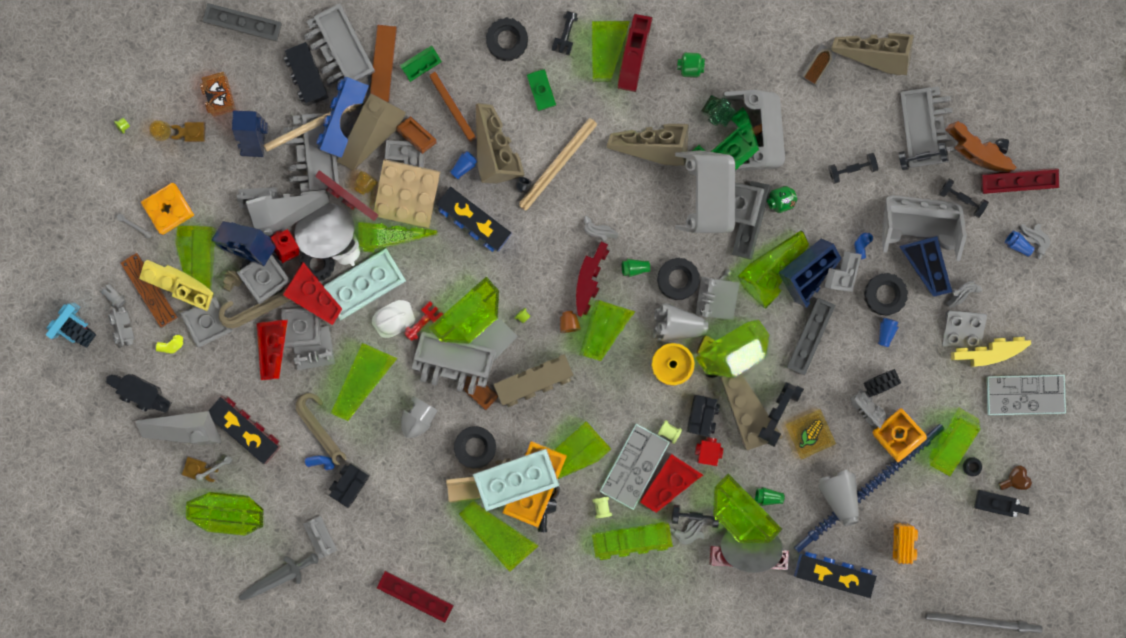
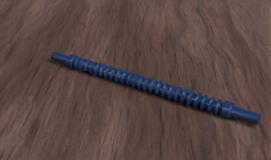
[794,424,945,553]

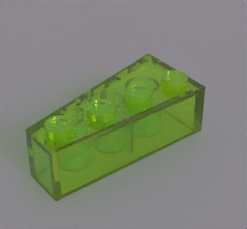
[330,343,398,421]
[459,500,539,572]
[592,521,673,560]

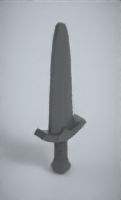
[239,553,319,600]

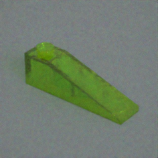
[358,222,438,253]
[737,230,809,309]
[554,421,611,479]

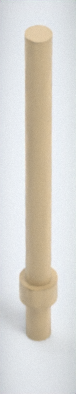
[263,95,368,152]

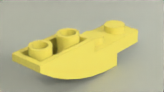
[139,260,214,311]
[951,337,1031,367]

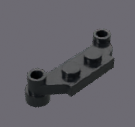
[758,382,804,447]

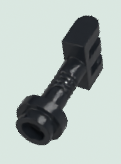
[552,11,578,56]

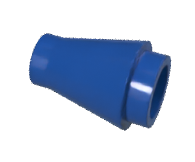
[450,151,477,179]
[1005,231,1035,257]
[878,318,899,347]

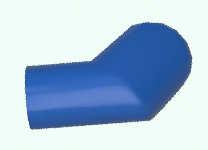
[854,233,873,259]
[305,455,334,470]

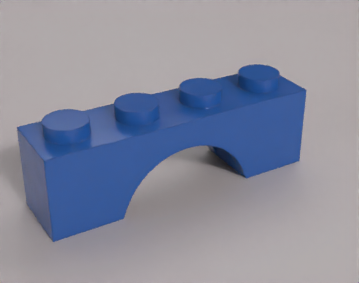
[316,77,369,158]

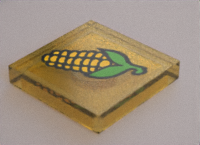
[785,409,836,460]

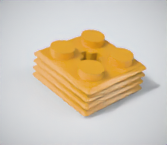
[141,183,194,235]
[872,408,927,462]
[893,523,918,565]

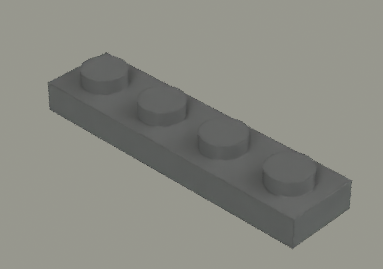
[203,3,282,42]
[732,181,771,260]
[787,298,836,375]

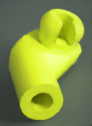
[156,335,183,354]

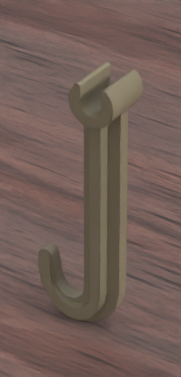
[218,288,293,329]
[296,393,347,466]

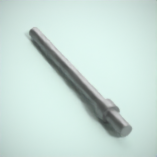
[925,612,1043,633]

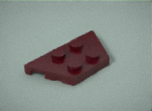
[315,170,379,221]

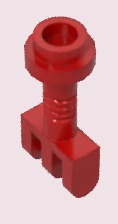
[404,301,444,341]

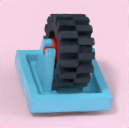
[46,303,96,347]

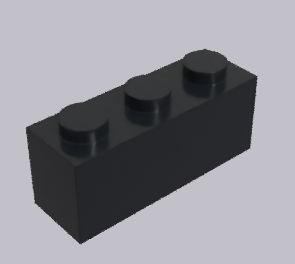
[284,42,329,106]

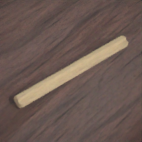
[519,118,597,211]

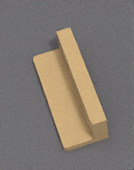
[446,477,481,503]

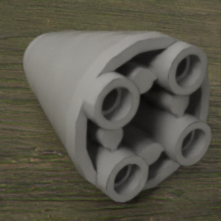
[653,303,708,341]
[818,470,859,527]

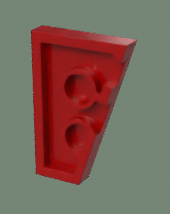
[283,262,342,325]
[257,320,288,380]
[640,454,703,513]

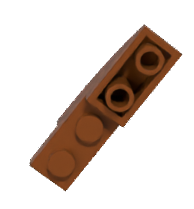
[945,121,1017,172]

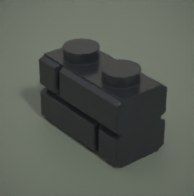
[686,395,720,437]
[329,463,371,508]

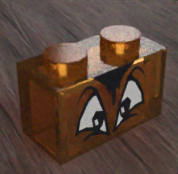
[200,72,236,117]

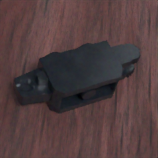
[106,374,172,413]

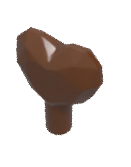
[998,465,1032,490]

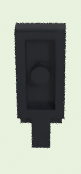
[974,490,1030,517]

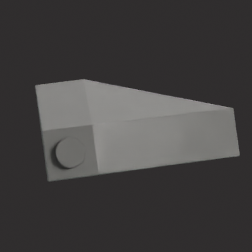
[246,190,330,237]
[136,411,221,445]

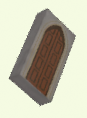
[801,44,837,87]

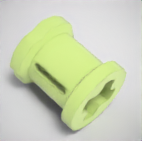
[657,420,683,444]
[592,497,612,519]

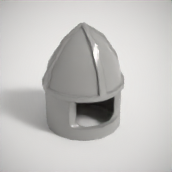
[401,396,438,438]

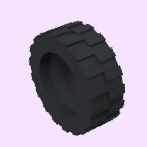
[486,17,528,61]
[657,257,700,300]
[864,273,908,316]
[454,426,496,469]

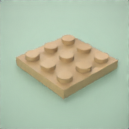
[374,159,441,228]

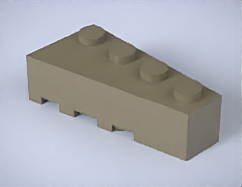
[494,354,574,407]
[720,371,783,450]

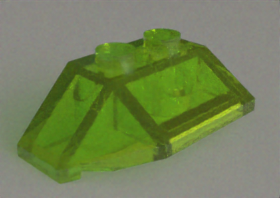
[429,276,499,344]
[695,319,770,378]
[713,473,782,543]
[186,492,264,536]

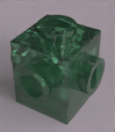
[701,95,736,127]

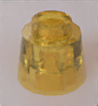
[149,120,171,141]
[354,170,378,195]

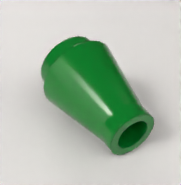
[621,259,650,278]
[755,487,785,506]

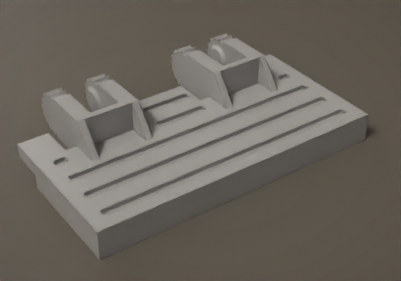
[304,3,375,84]
[900,86,957,168]
[284,113,339,192]
[412,332,496,395]

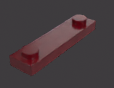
[981,168,1059,194]
[377,570,454,623]

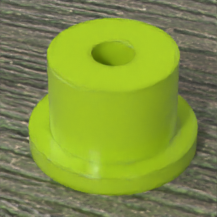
[114,118,130,134]
[514,308,530,324]

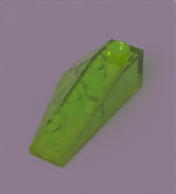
[176,226,216,290]

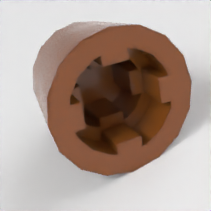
[560,311,581,333]

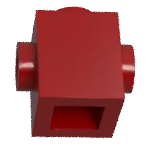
[271,229,299,263]
[695,437,724,466]

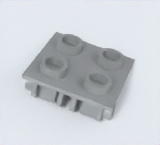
[695,277,739,320]
[942,310,987,349]
[293,326,335,370]
[850,389,886,428]

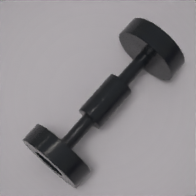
[899,142,949,171]
[828,153,878,184]
[939,178,989,218]
[672,504,720,528]

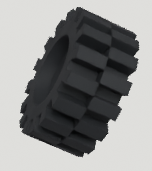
[299,253,335,281]
[863,369,901,397]

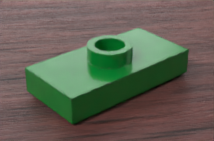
[400,45,442,82]
[527,69,556,112]

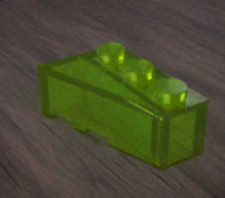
[592,21,630,82]
[579,300,636,361]
[928,407,981,477]

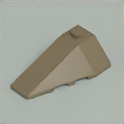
[831,33,914,75]
[337,94,406,171]
[476,103,525,184]
[607,124,689,166]

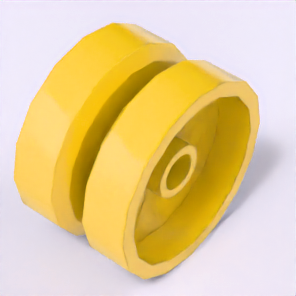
[651,343,695,386]

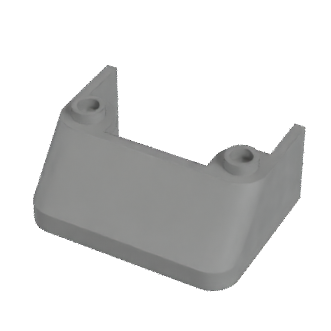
[722,90,785,172]
[675,150,735,233]
[882,195,967,261]

